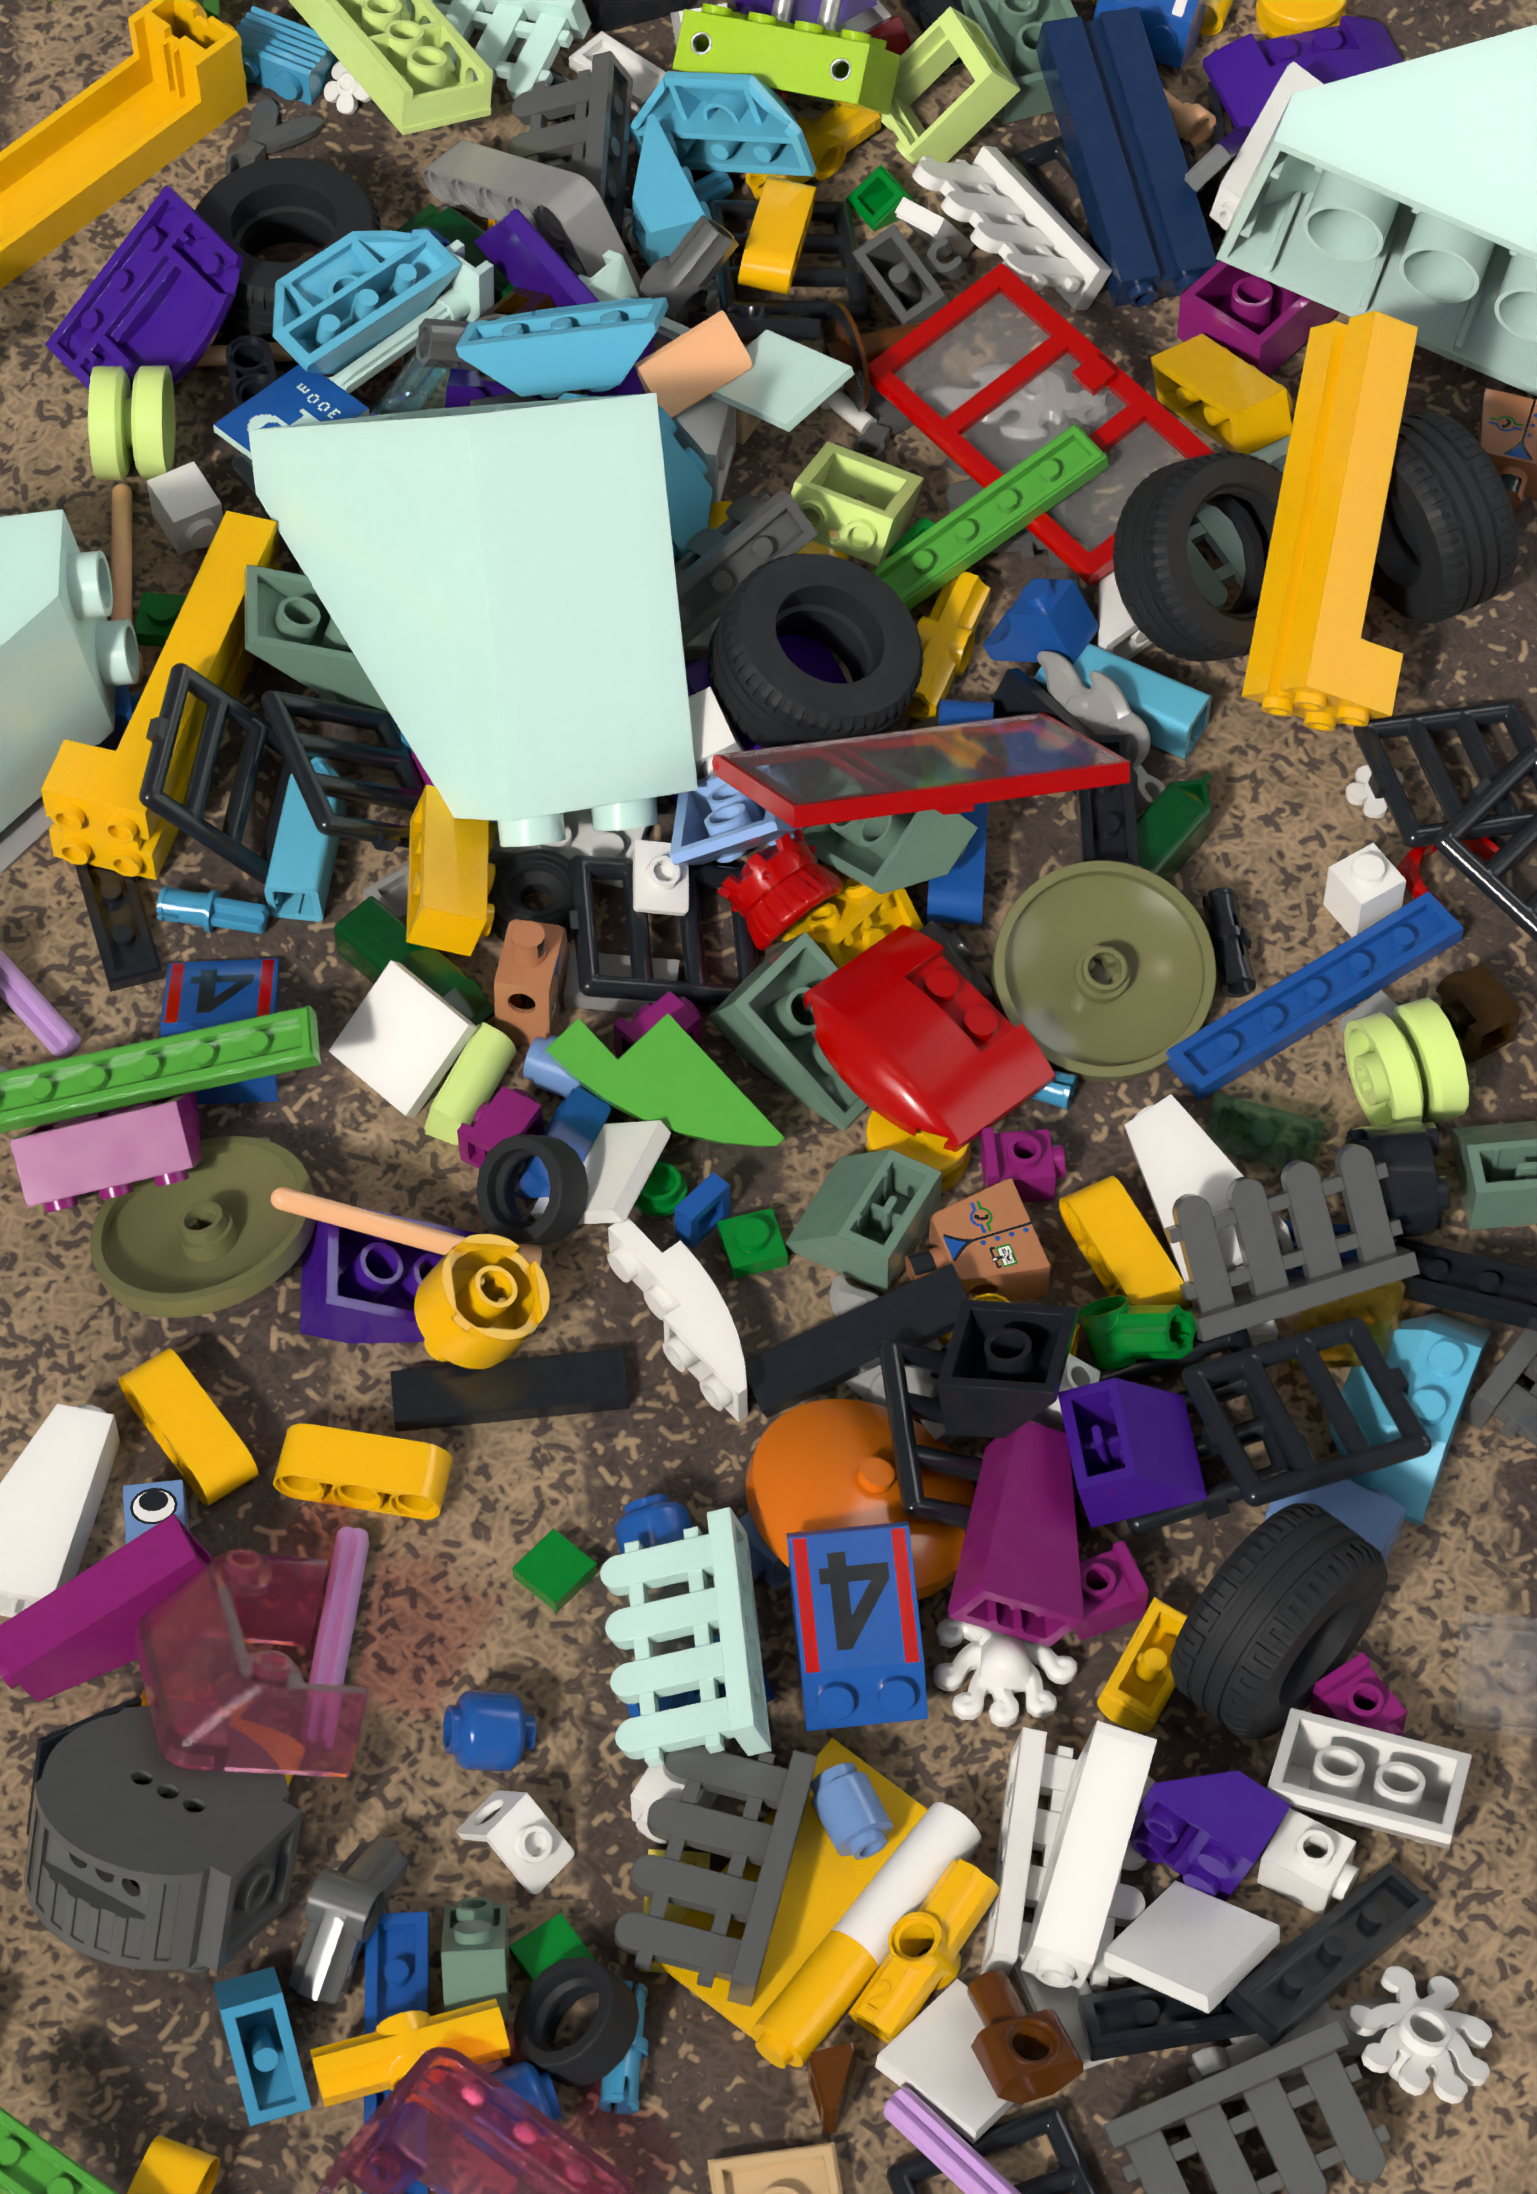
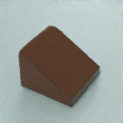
[808,2042,856,2134]

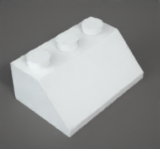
[1267,1708,1472,1849]

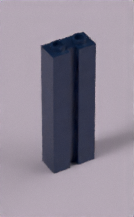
[1035,7,1217,307]

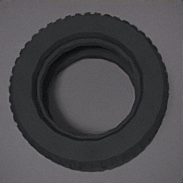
[1113,452,1283,662]

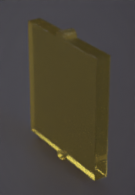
[1289,1280,1405,1371]

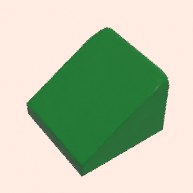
[845,164,919,232]

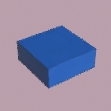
[674,1172,731,1250]

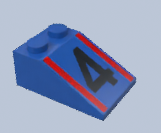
[160,958,280,1105]
[786,1521,928,1731]

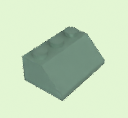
[793,760,978,894]

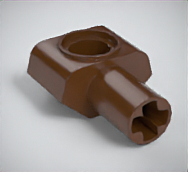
[967,1970,1084,2105]

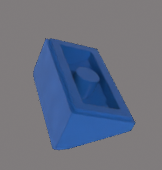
[514,1086,611,1199]

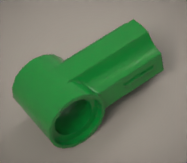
[1079,1295,1197,1370]

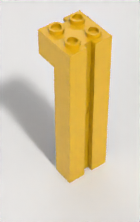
[0,0,248,290]
[1241,311,1418,731]
[41,510,283,880]

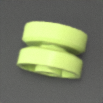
[88,365,176,480]
[1344,997,1469,1126]

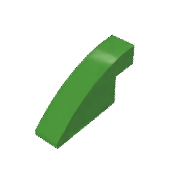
[543,1013,785,1147]

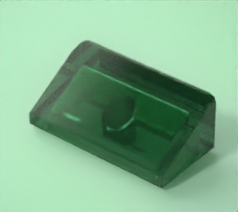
[1205,1092,1327,1169]

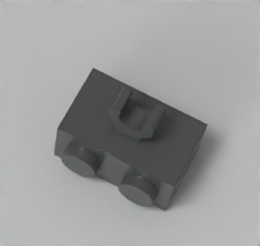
[852,224,967,325]

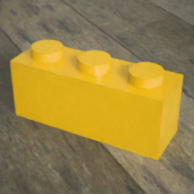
[1151,334,1293,455]
[406,785,496,957]

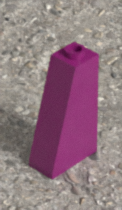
[948,1421,1084,1647]
[0,1514,245,1702]

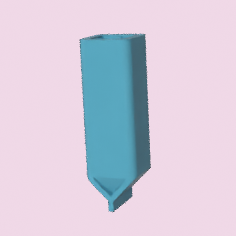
[1033,643,1212,760]
[264,757,347,922]

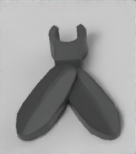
[225,98,324,175]
[853,385,935,462]

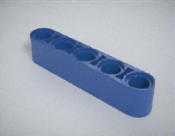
[927,699,994,925]

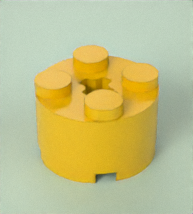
[414,1234,550,1369]

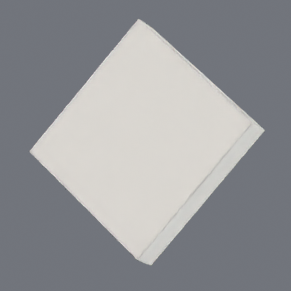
[329,960,478,1118]
[531,1120,671,1225]
[1103,1880,1280,2014]
[875,1979,1029,2144]

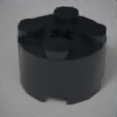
[1345,1120,1450,1239]

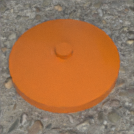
[745,1399,975,1601]

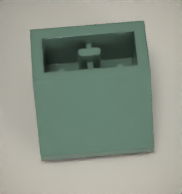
[1449,1121,1537,1230]
[786,1149,942,1294]

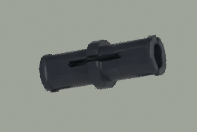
[1202,887,1256,998]

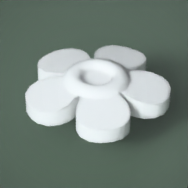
[324,61,371,115]
[1345,765,1408,819]

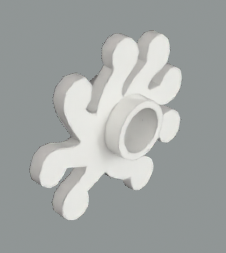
[933,1618,1077,1727]
[1346,1966,1492,2104]

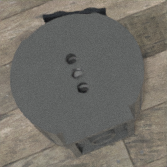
[24,1696,303,1974]

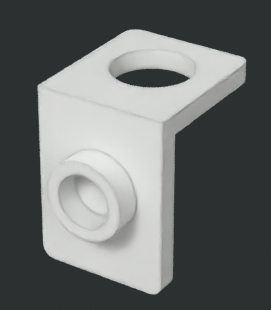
[623,840,689,916]
[456,1790,574,1894]

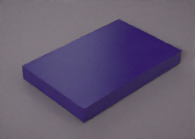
[474,208,600,307]

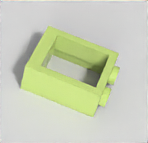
[879,6,1021,165]
[791,441,924,566]

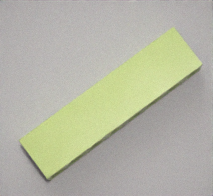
[288,0,493,135]

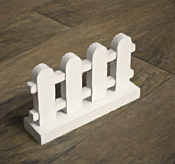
[912,146,1112,310]
[980,1727,1155,1992]

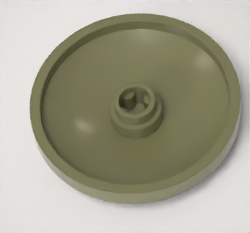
[991,861,1216,1082]
[90,1136,317,1318]

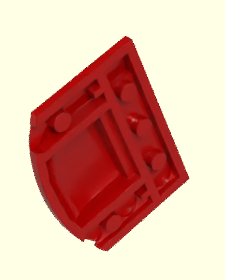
[803,924,1055,1152]

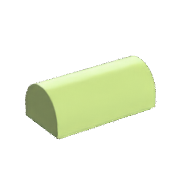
[424,1022,516,1145]

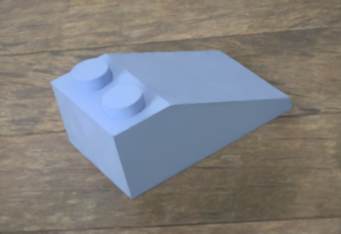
[670,770,803,865]

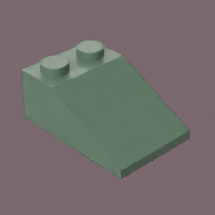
[961,0,1078,125]
[244,565,389,712]
[707,932,868,1130]

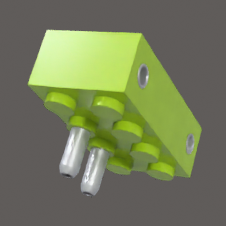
[672,0,901,115]

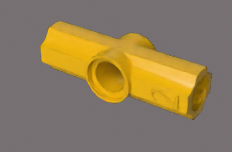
[746,105,881,200]
[904,571,991,721]
[849,1859,1000,2044]
[310,1998,511,2107]

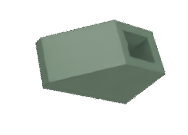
[441,1897,510,2021]

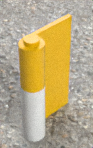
[654,1738,982,2069]

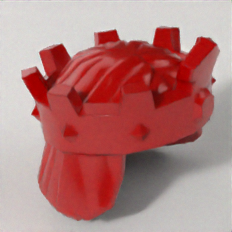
[717,828,844,951]

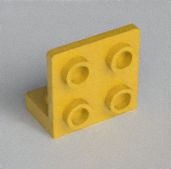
[776,863,924,969]

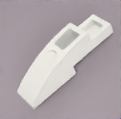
[607,1217,748,1422]

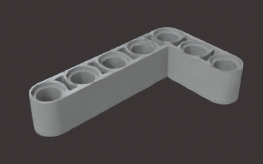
[422,140,642,295]

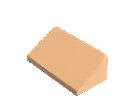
[634,310,753,418]

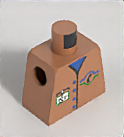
[1478,388,1537,510]
[494,919,570,1047]
[905,1178,1050,1302]

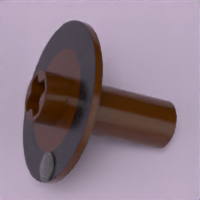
[823,301,931,412]

